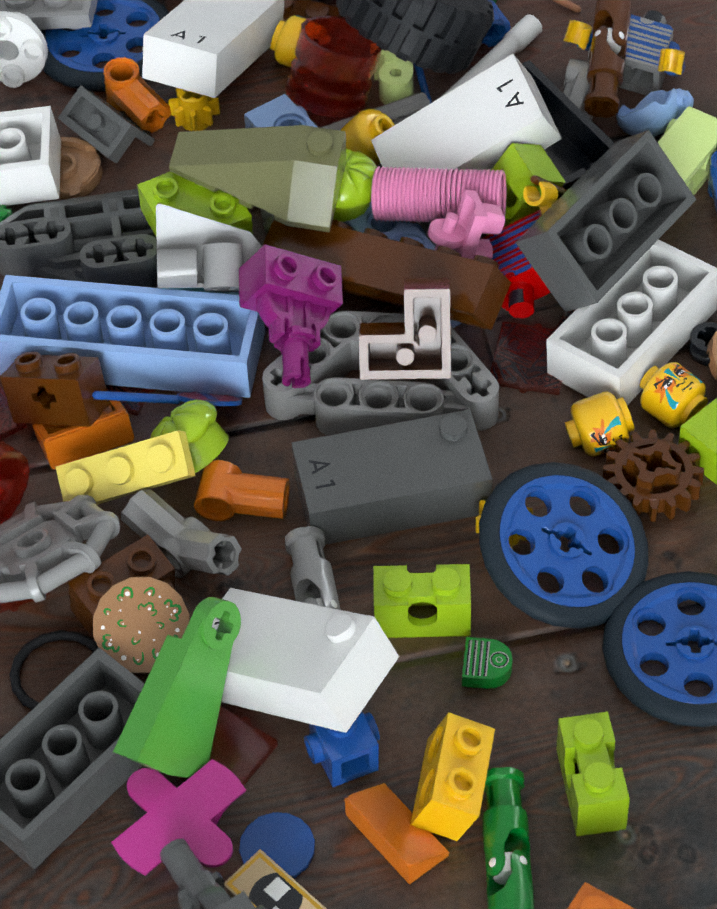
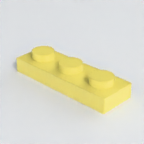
[56,430,196,504]

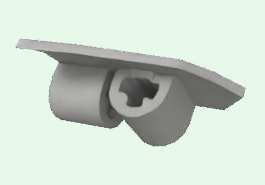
[156,203,262,292]

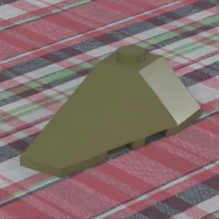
[169,125,346,232]

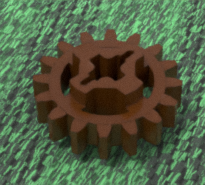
[603,430,704,522]

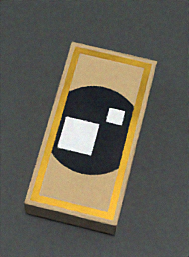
[224,849,327,909]

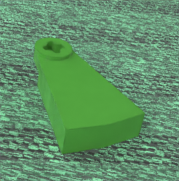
[113,597,241,778]

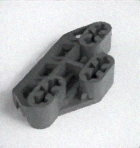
[0,189,157,288]

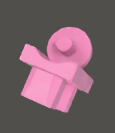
[427,190,505,260]

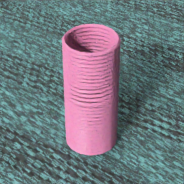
[371,166,507,223]

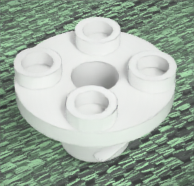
[0,11,48,88]

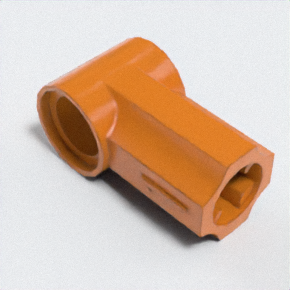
[104,57,171,133]
[194,460,290,521]

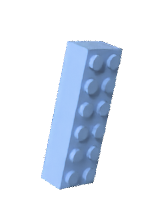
[0,275,265,398]

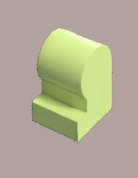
[373,44,414,105]

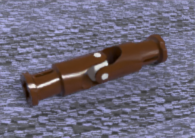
[584,0,632,118]

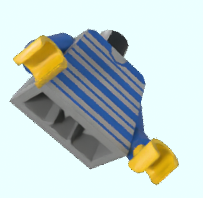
[563,10,685,96]

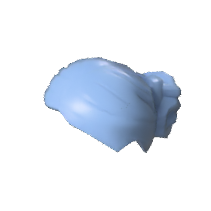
[616,88,694,137]

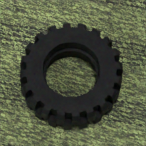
[336,0,494,74]

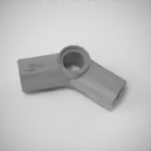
[121,488,242,578]

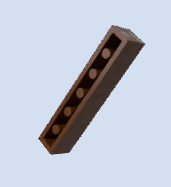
[262,219,511,331]

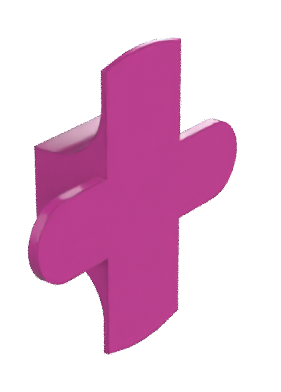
[111,759,246,876]

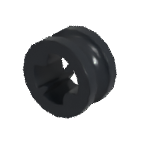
[689,322,717,366]

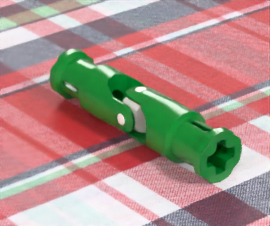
[482,767,535,909]

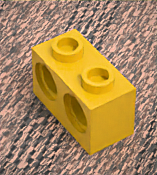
[410,712,495,841]

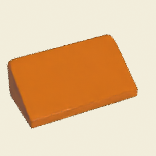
[32,400,134,469]
[344,783,449,885]

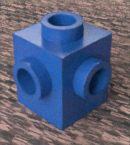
[304,711,380,787]

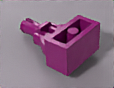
[239,244,343,388]

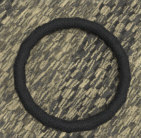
[9,630,98,710]

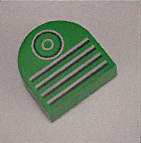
[462,637,513,689]

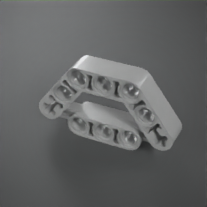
[262,311,499,436]

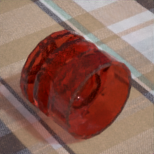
[286,16,382,118]

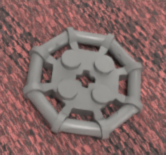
[0,495,120,603]

